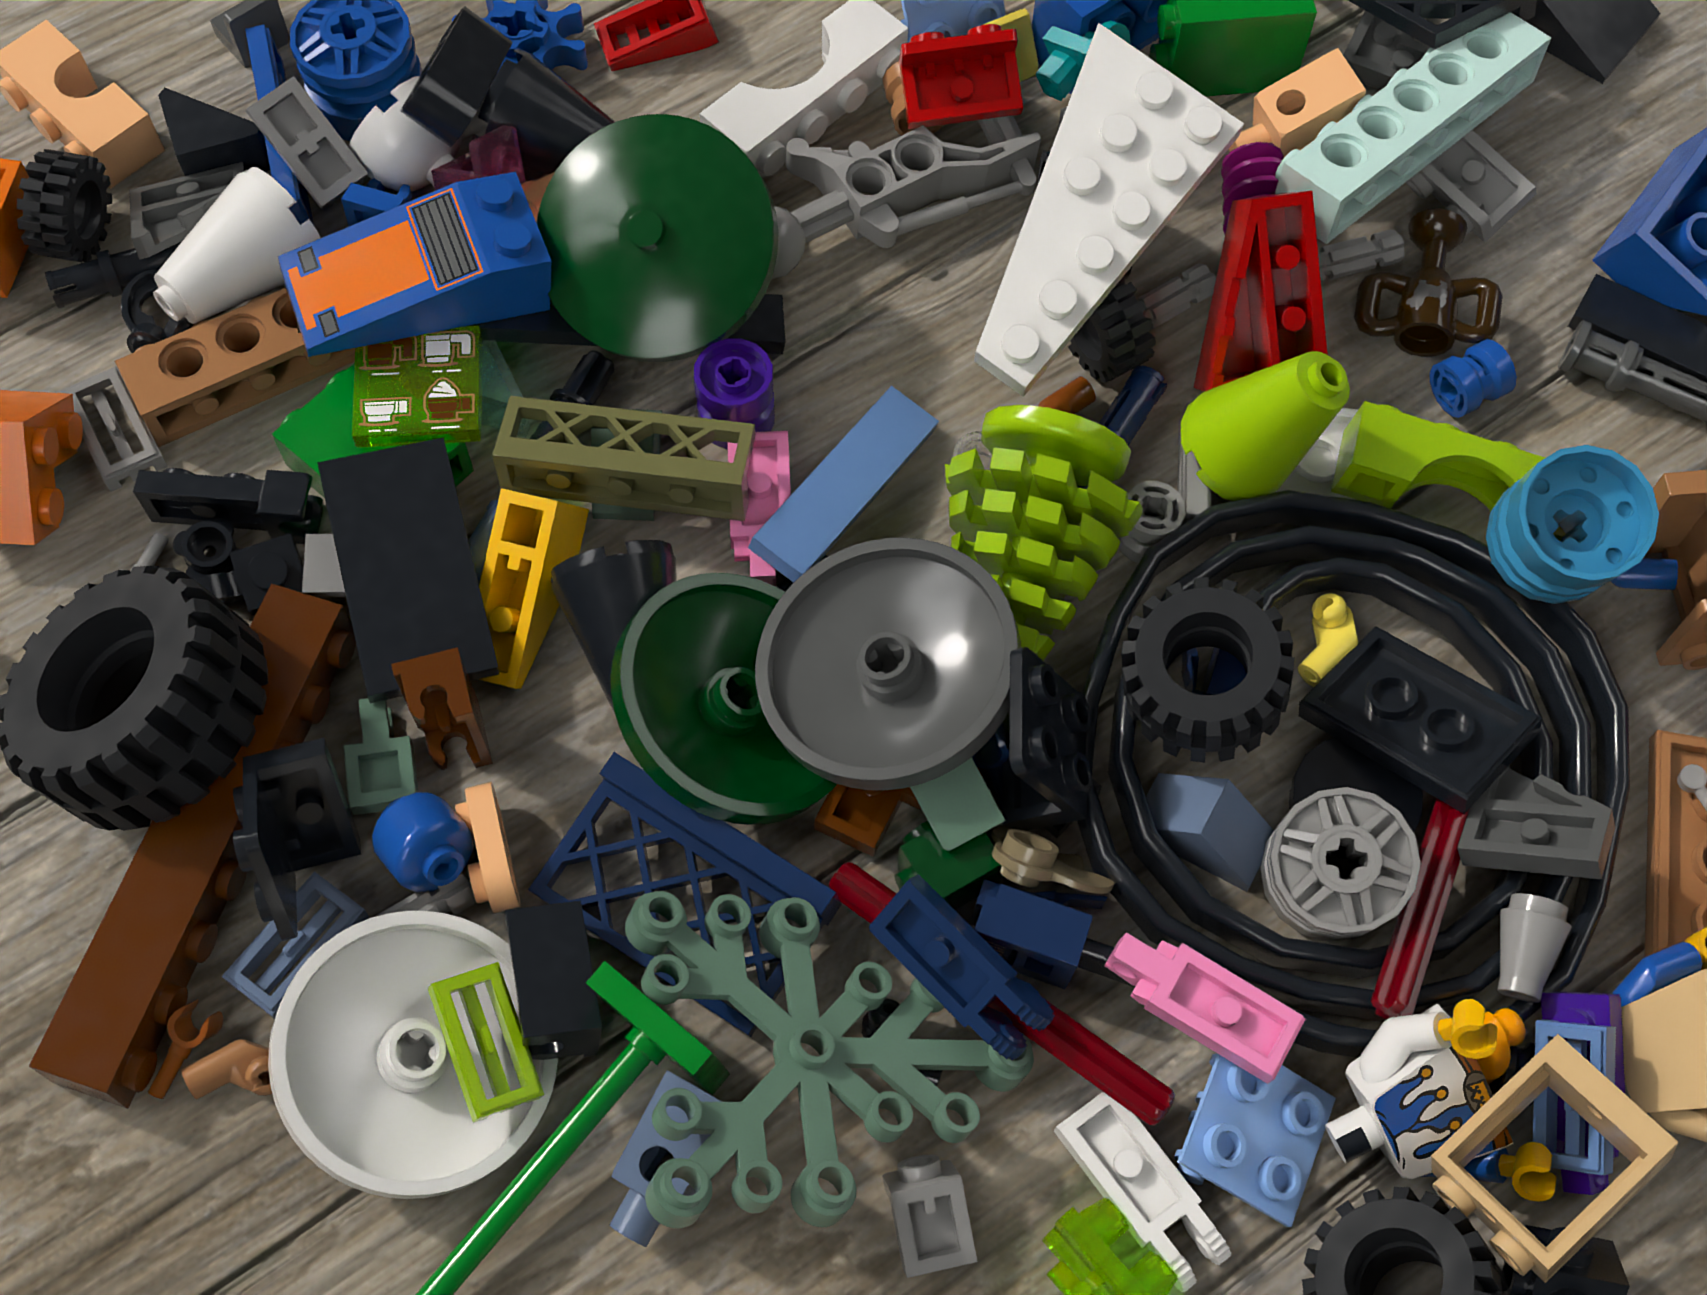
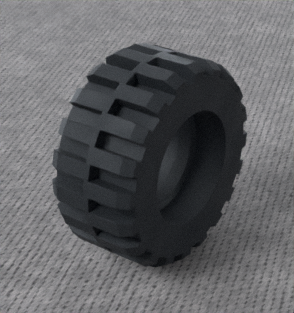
[0,566,268,831]

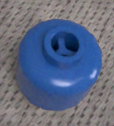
[372,792,473,892]

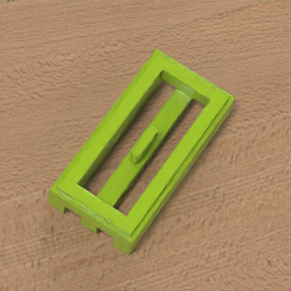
[428,962,545,1123]

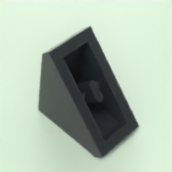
[158,87,270,176]

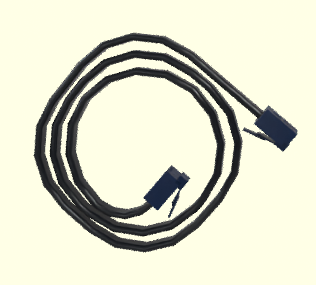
[971,490,1630,1058]

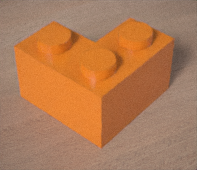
[0,390,83,545]

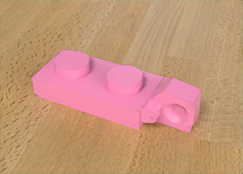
[727,431,791,586]
[1105,932,1305,1084]

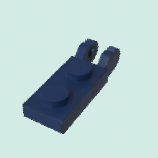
[868,874,1055,1061]

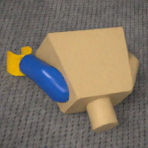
[1612,926,1707,1143]

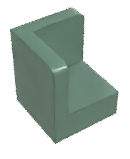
[910,757,1005,851]

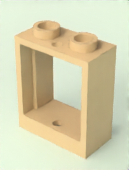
[1431,1034,1678,1283]

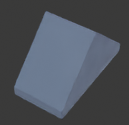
[1146,773,1274,892]

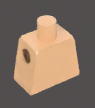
[1229,48,1366,159]

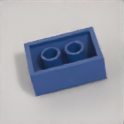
[1592,127,1707,316]

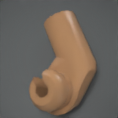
[181,1039,272,1100]

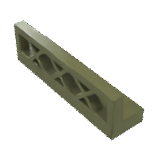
[492,396,756,521]

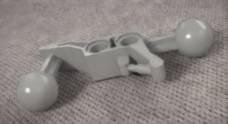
[772,116,1041,279]

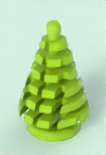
[945,405,1143,661]

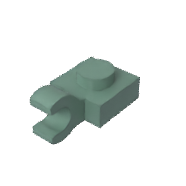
[343,698,418,815]

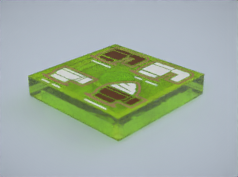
[352,326,482,447]

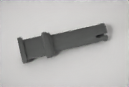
[1558,320,1707,423]

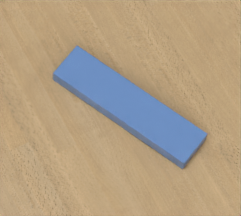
[748,386,939,583]

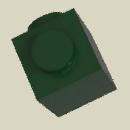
[894,821,1002,910]

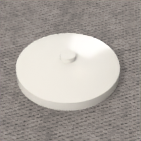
[268,911,558,1199]

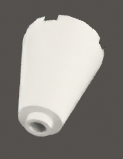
[153,167,321,324]

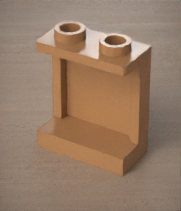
[1646,470,1707,670]

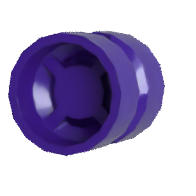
[694,339,775,449]

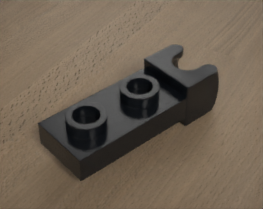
[133,468,323,544]

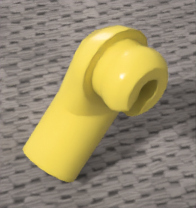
[1298,593,1358,687]

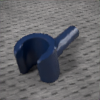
[972,723,1009,810]

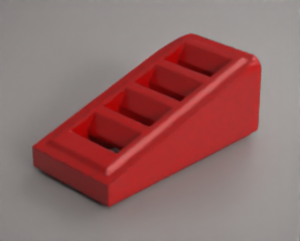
[593,0,719,72]

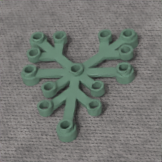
[625,891,1034,1229]

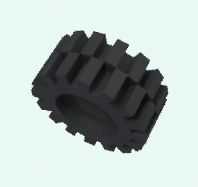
[17,149,112,263]
[1068,275,1156,383]

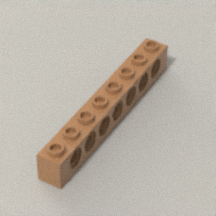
[115,172,555,447]

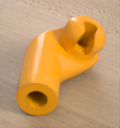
[1478,1008,1526,1085]

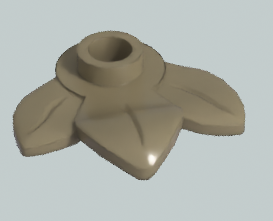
[991,826,1115,894]

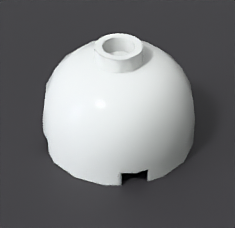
[348,76,462,192]

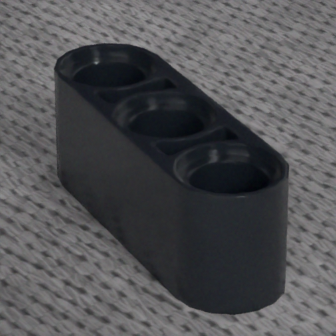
[400,6,513,147]

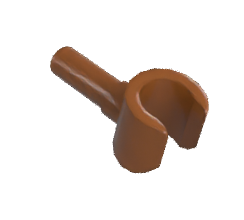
[147,999,223,1099]

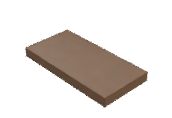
[1645,730,1707,957]

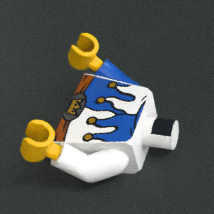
[1325,999,1557,1202]

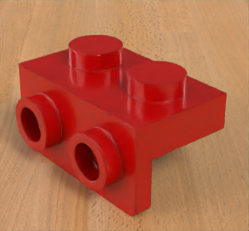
[899,24,1023,130]

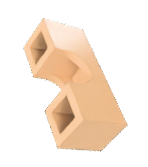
[0,20,165,189]

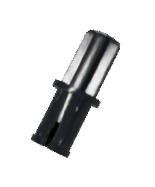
[530,350,614,440]

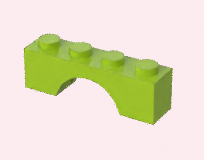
[1331,401,1566,541]

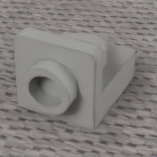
[882,1155,977,1278]

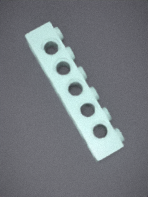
[1275,12,1551,244]

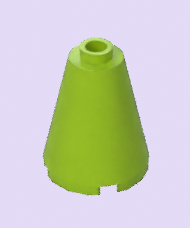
[1181,351,1350,501]

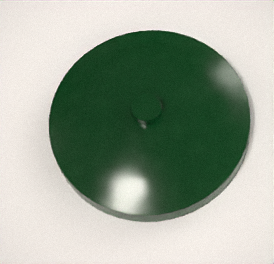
[537,114,778,362]
[611,572,837,825]

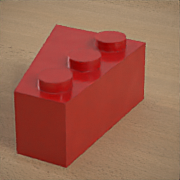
[1193,191,1328,391]

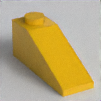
[479,488,589,689]

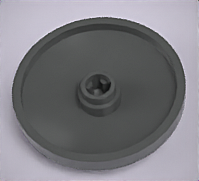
[755,537,1021,790]

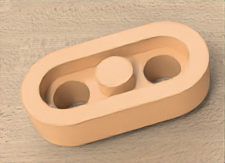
[455,782,521,914]

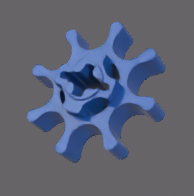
[452,0,588,77]

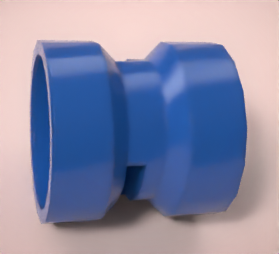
[1430,339,1517,418]

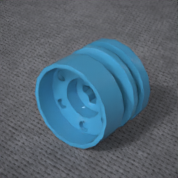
[1486,445,1659,604]

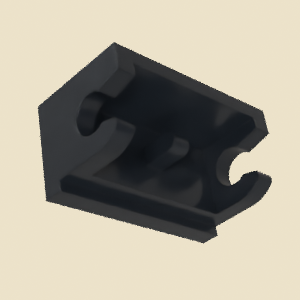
[504,901,602,1060]

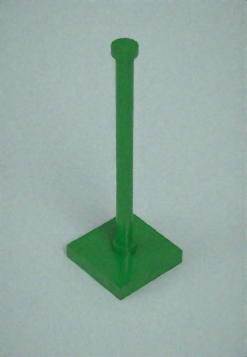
[415,961,730,1295]

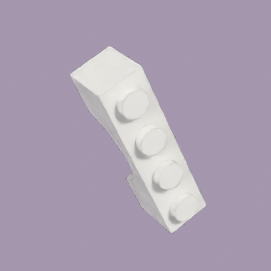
[700,0,908,177]

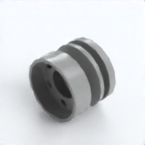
[1260,787,1421,942]

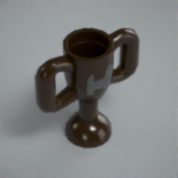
[1354,208,1503,357]

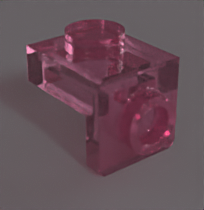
[431,125,525,191]

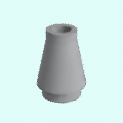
[1497,893,1572,1002]

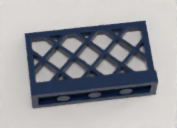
[528,752,842,1037]

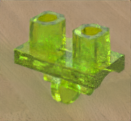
[1042,1198,1178,1295]

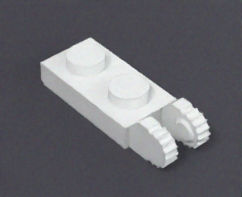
[1054,1092,1231,1292]

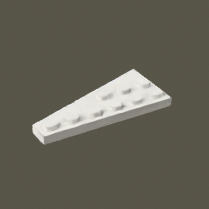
[974,23,1244,397]

